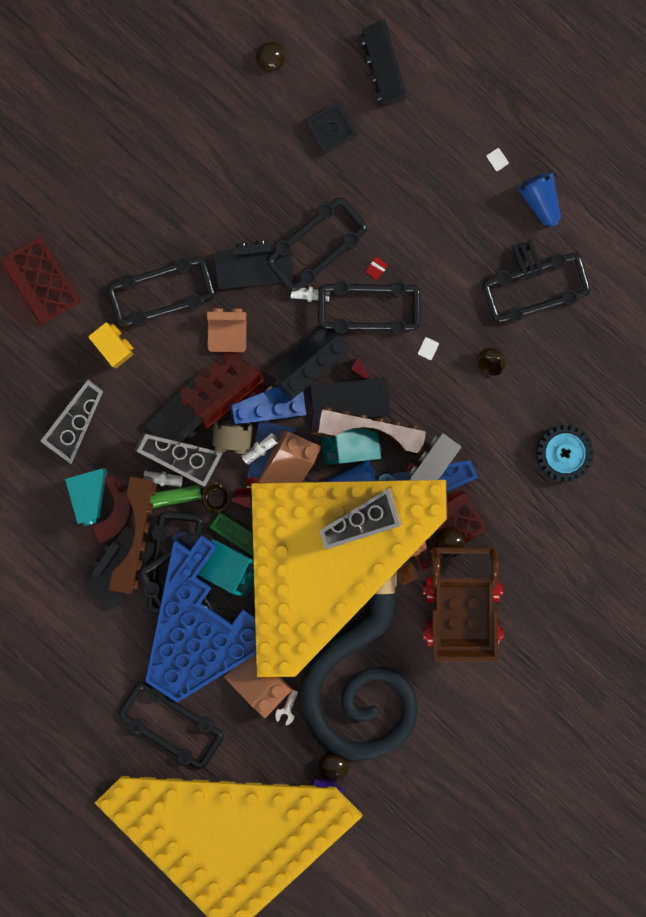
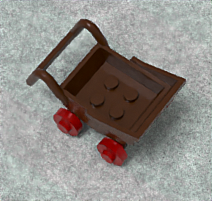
[423,547,503,662]

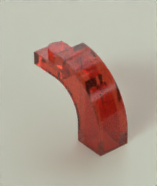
[92,475,132,543]

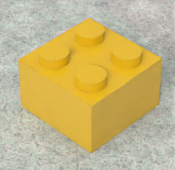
[88,322,134,368]

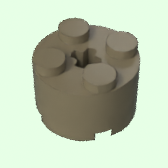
[212,420,252,454]

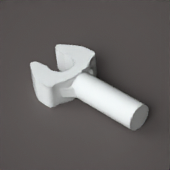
[275,689,298,725]

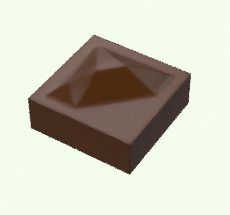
[397,561,419,586]

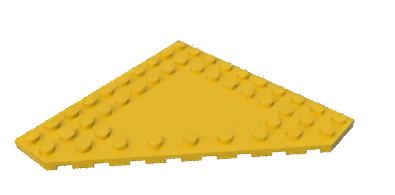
[252,480,447,677]
[95,776,363,917]

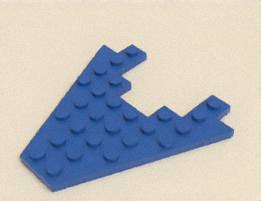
[145,535,256,703]

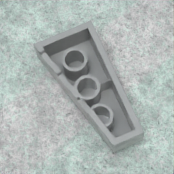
[41,379,103,464]
[135,433,223,487]
[408,434,462,480]
[319,488,403,550]

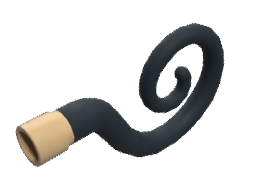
[301,571,418,761]

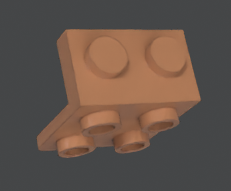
[207,308,247,352]

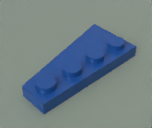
[230,387,306,425]
[392,460,478,492]

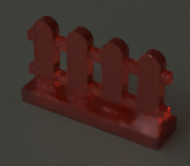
[180,352,264,428]

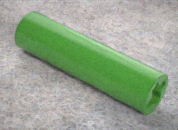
[150,485,201,509]

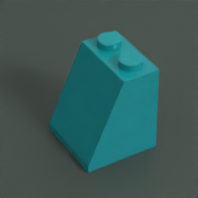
[320,428,382,465]
[65,468,107,526]
[197,539,254,598]

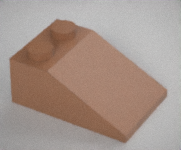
[258,429,321,483]
[224,654,292,718]

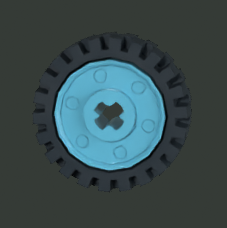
[536,425,594,482]

